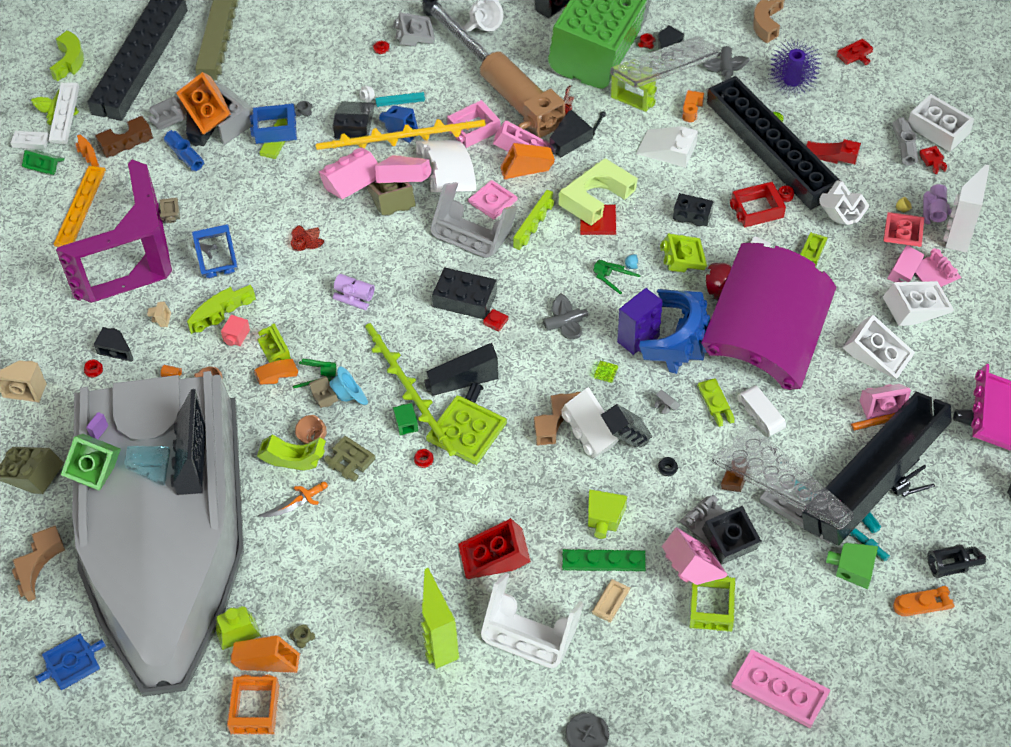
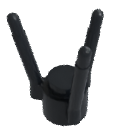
[891,458,935,497]

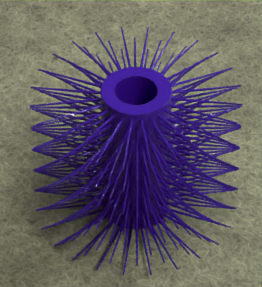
[769,38,822,97]

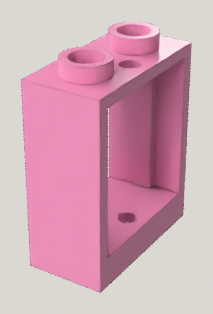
[447,100,500,148]

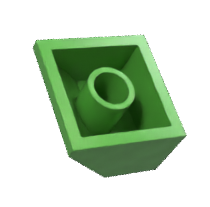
[61,434,121,490]

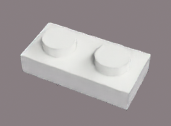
[11,131,49,150]

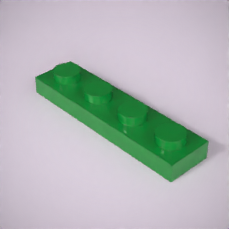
[562,549,646,571]

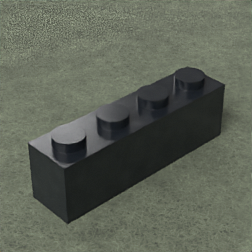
[601,404,653,447]

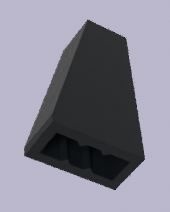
[424,343,499,396]

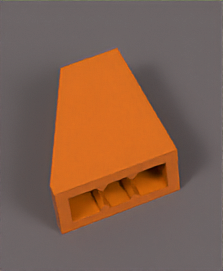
[500,143,555,180]
[231,635,300,673]

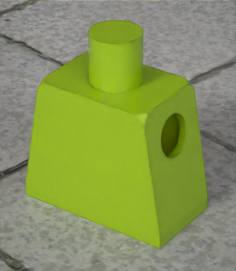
[588,489,628,539]
[216,606,261,650]

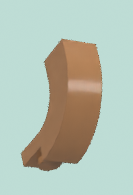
[753,0,784,43]

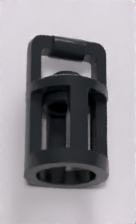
[927,544,986,579]

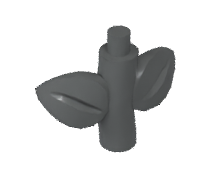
[703,46,750,80]
[543,293,588,339]

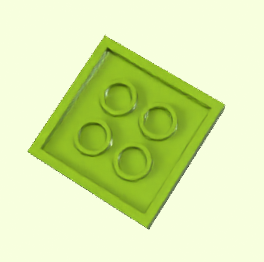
[426,395,507,466]

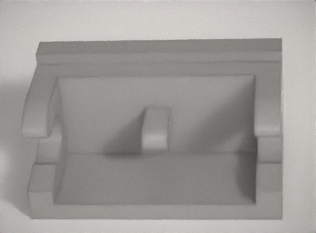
[148,96,187,130]

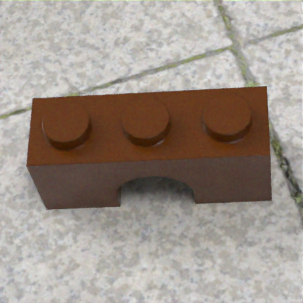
[95,115,153,158]

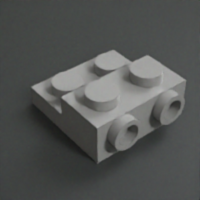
[393,12,435,47]

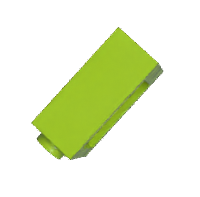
[611,64,657,112]
[689,576,735,632]

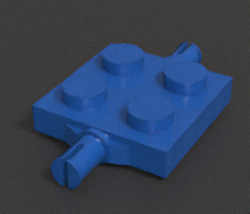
[35,633,106,691]

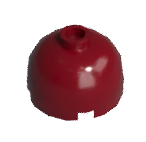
[706,262,732,300]

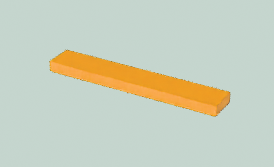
[54,166,106,247]

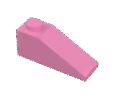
[493,120,550,151]

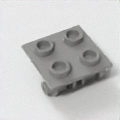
[679,495,726,547]

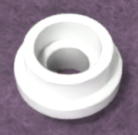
[360,86,375,102]

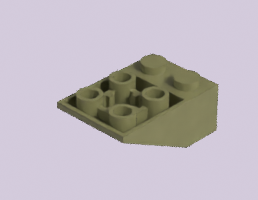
[0,447,64,494]

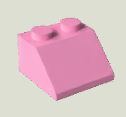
[860,384,911,419]

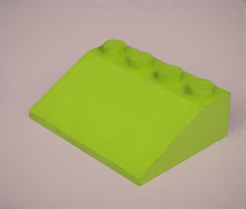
[420,567,459,669]

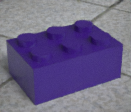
[617,288,663,355]

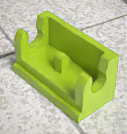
[257,323,291,363]

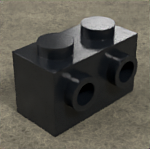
[673,193,714,227]

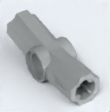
[892,118,918,165]

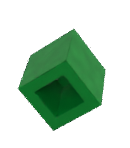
[393,403,418,436]

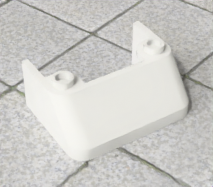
[481,573,584,668]

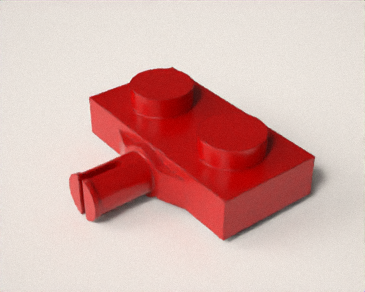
[836,38,874,66]

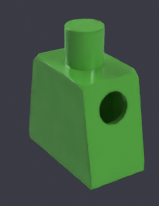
[826,543,878,589]

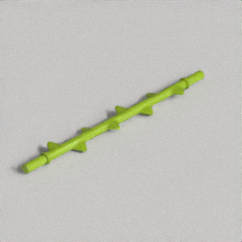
[365,323,456,456]

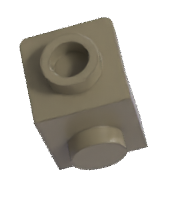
[160,197,180,223]
[309,376,338,408]

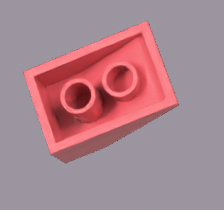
[883,212,924,247]

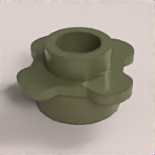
[290,624,315,648]

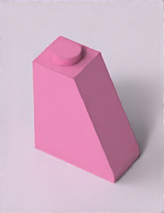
[375,155,431,183]

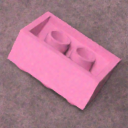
[319,148,378,199]
[662,527,727,585]

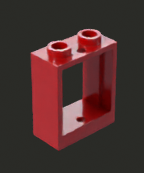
[730,182,786,228]

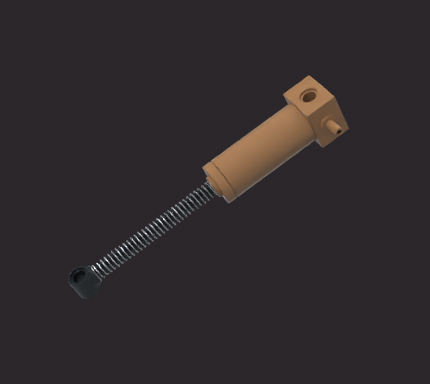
[422,0,565,138]

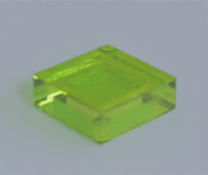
[594,360,618,383]

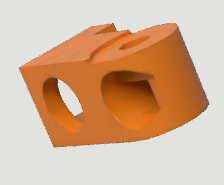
[682,90,704,122]

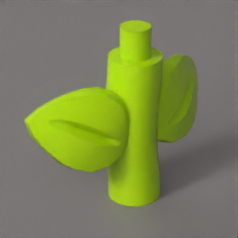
[31,89,79,125]

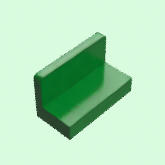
[22,150,65,175]

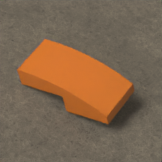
[75,135,99,167]
[254,359,298,385]

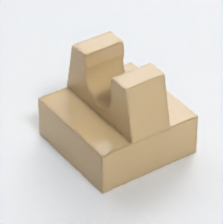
[147,302,171,327]

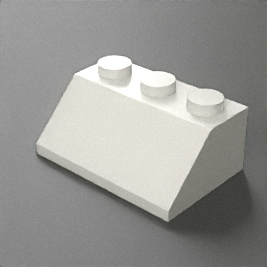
[561,387,619,459]

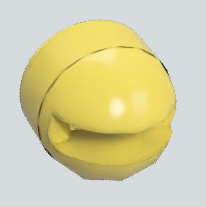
[896,197,912,213]

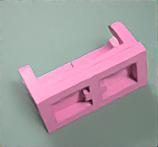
[887,245,924,282]

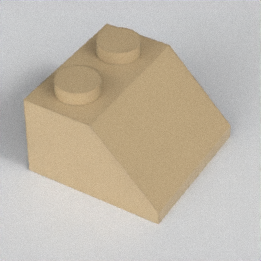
[0,360,47,402]

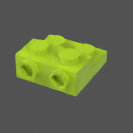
[660,233,707,273]

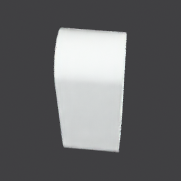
[737,385,786,437]

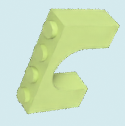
[558,158,638,225]

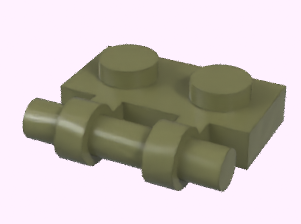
[324,436,376,482]

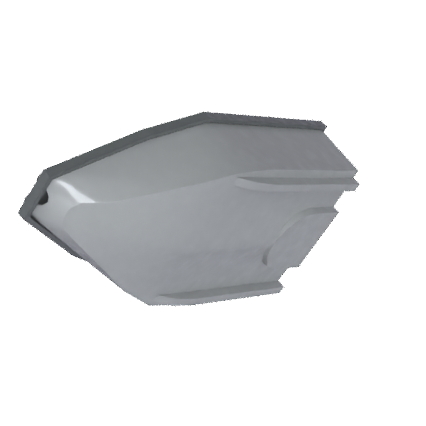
[72,371,244,697]

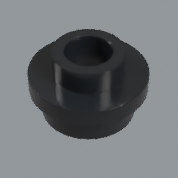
[658,457,678,476]

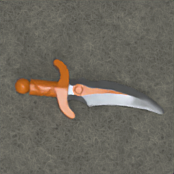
[258,481,328,517]

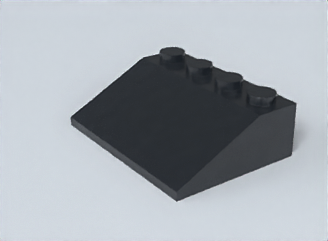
[171,389,206,495]

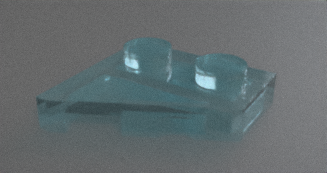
[124,446,170,485]

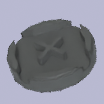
[565,713,610,747]

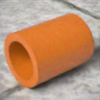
[161,364,182,377]

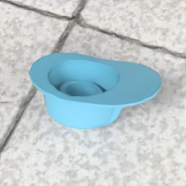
[329,367,368,405]

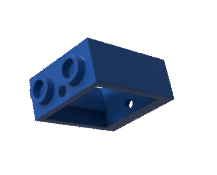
[250,103,297,144]
[192,224,238,279]

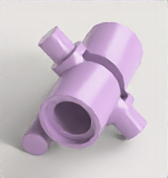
[923,184,952,224]
[333,274,375,310]

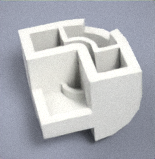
[820,180,869,225]

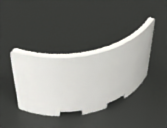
[416,140,476,192]

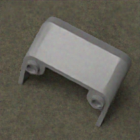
[179,81,253,145]
[431,182,518,258]

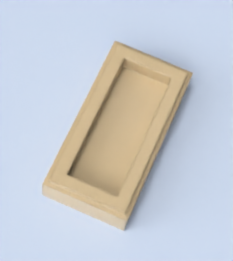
[592,579,630,623]

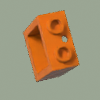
[227,675,279,734]

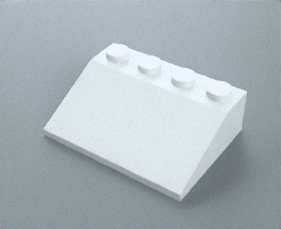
[943,165,989,252]

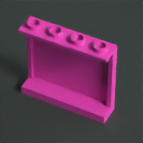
[971,363,1011,451]

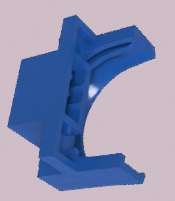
[639,289,710,374]

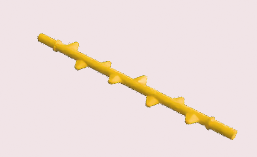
[316,119,486,150]

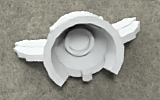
[462,0,503,32]

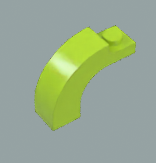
[50,30,84,82]
[256,434,326,471]

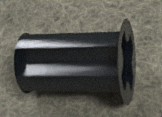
[465,382,484,403]

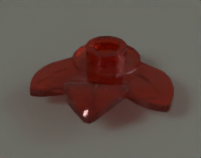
[564,85,574,116]
[290,225,324,251]

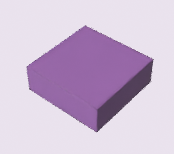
[86,412,108,439]

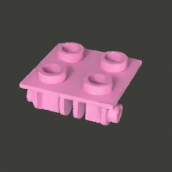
[915,248,961,287]

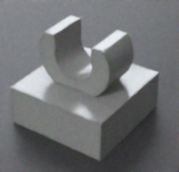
[654,389,680,414]

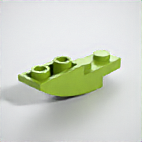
[187,284,256,334]

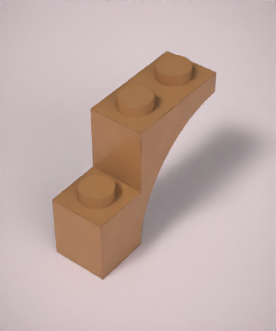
[534,392,581,446]
[12,525,65,602]

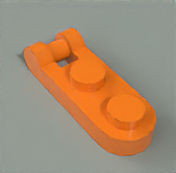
[893,586,955,616]

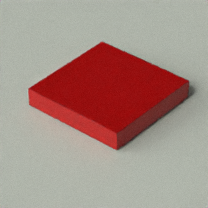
[580,205,616,235]

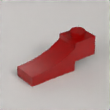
[806,139,861,165]

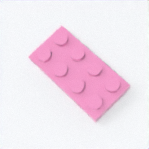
[731,649,830,729]

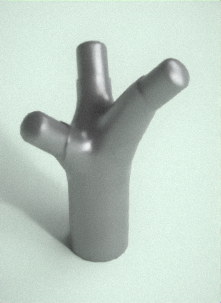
[193,243,218,259]

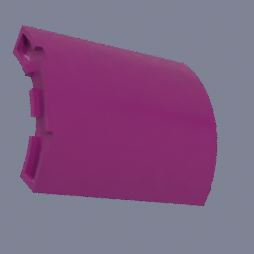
[701,243,837,390]

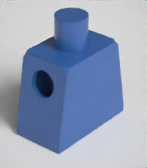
[379,105,418,143]

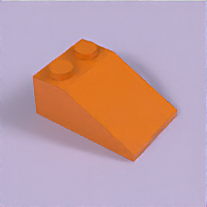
[176,72,231,135]

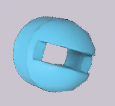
[625,254,638,269]

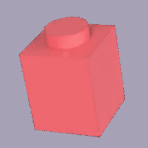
[221,315,250,346]

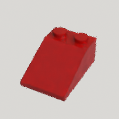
[458,518,531,580]

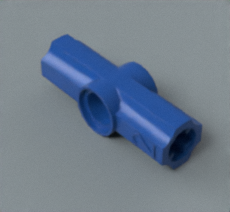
[164,130,204,171]

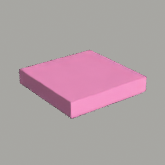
[468,180,518,220]

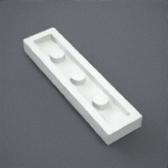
[49,83,79,144]

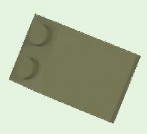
[366,181,416,216]

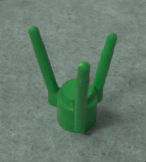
[593,259,641,294]
[293,358,336,388]

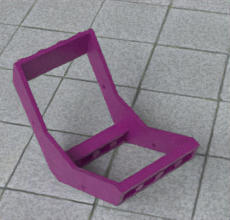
[56,159,172,303]

